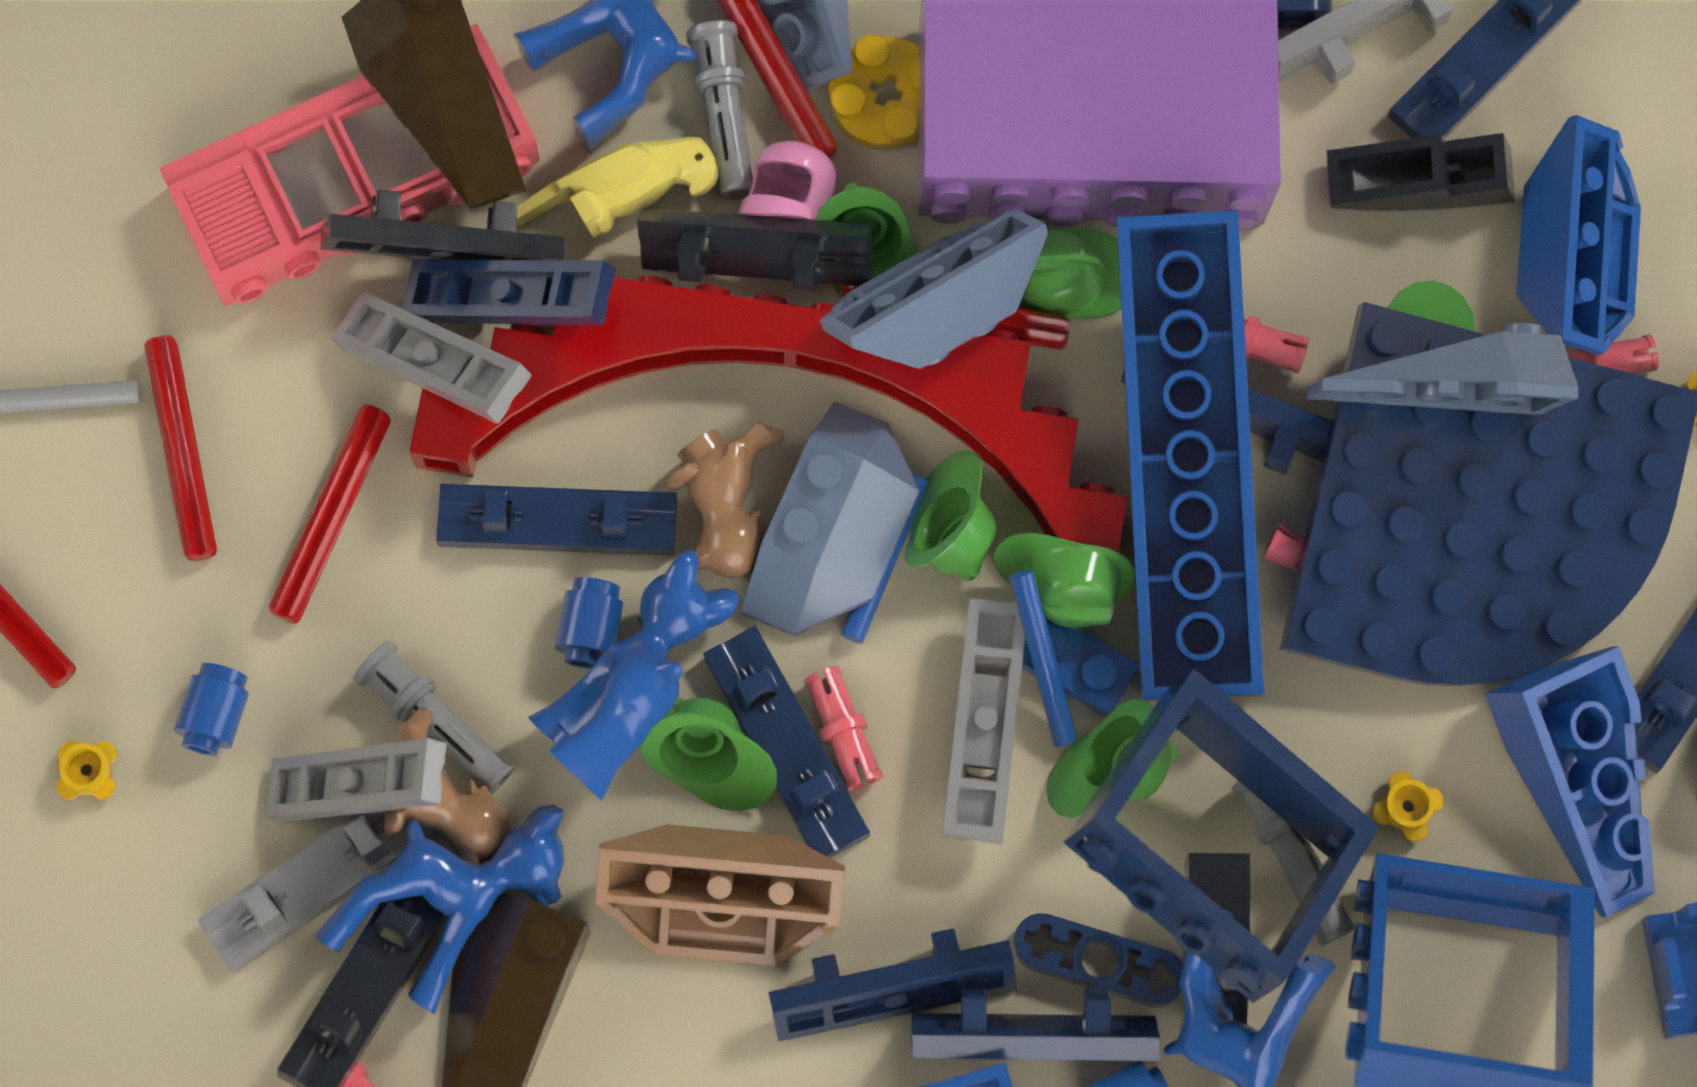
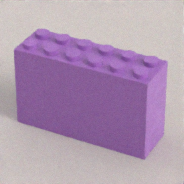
[918,0,1281,230]

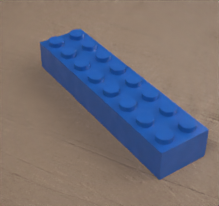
[1117,210,1265,701]

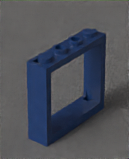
[1063,669,1380,1003]

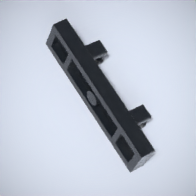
[320,190,565,260]
[637,208,874,291]
[277,895,446,1087]

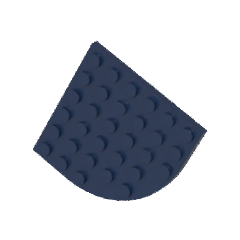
[1279,302,1697,686]

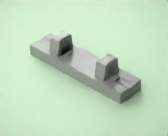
[1278,0,1453,84]
[330,291,532,424]
[942,598,1025,844]
[266,738,446,822]
[197,811,436,973]

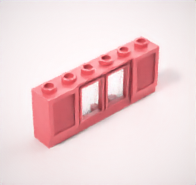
[159,24,540,306]

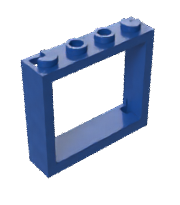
[1345,853,1595,1087]

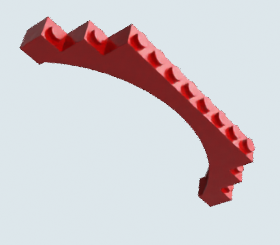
[409,275,1127,552]

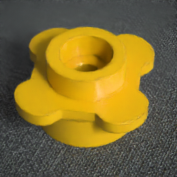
[56,741,118,800]
[1372,771,1444,842]

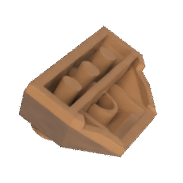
[595,825,845,966]

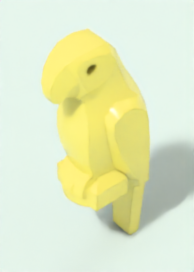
[517,137,719,238]

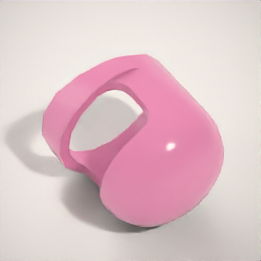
[738,141,836,220]

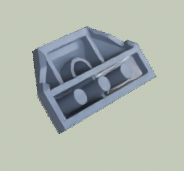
[820,207,1048,369]
[740,402,920,636]

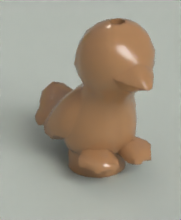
[666,421,784,579]
[382,707,511,866]

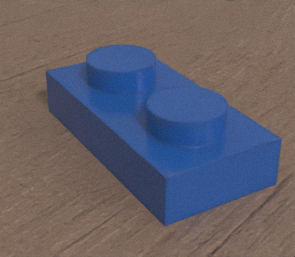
[1022,617,1140,718]

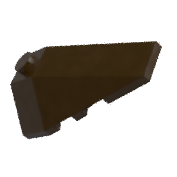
[341,0,526,210]
[442,892,591,1087]

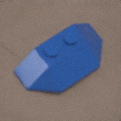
[1516,115,1641,355]

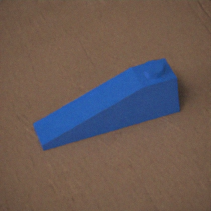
[1485,646,1655,917]

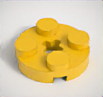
[828,34,920,150]

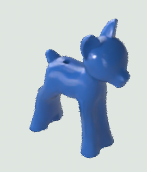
[514,0,697,154]
[528,550,739,800]
[315,805,565,1014]
[1164,909,1336,1087]

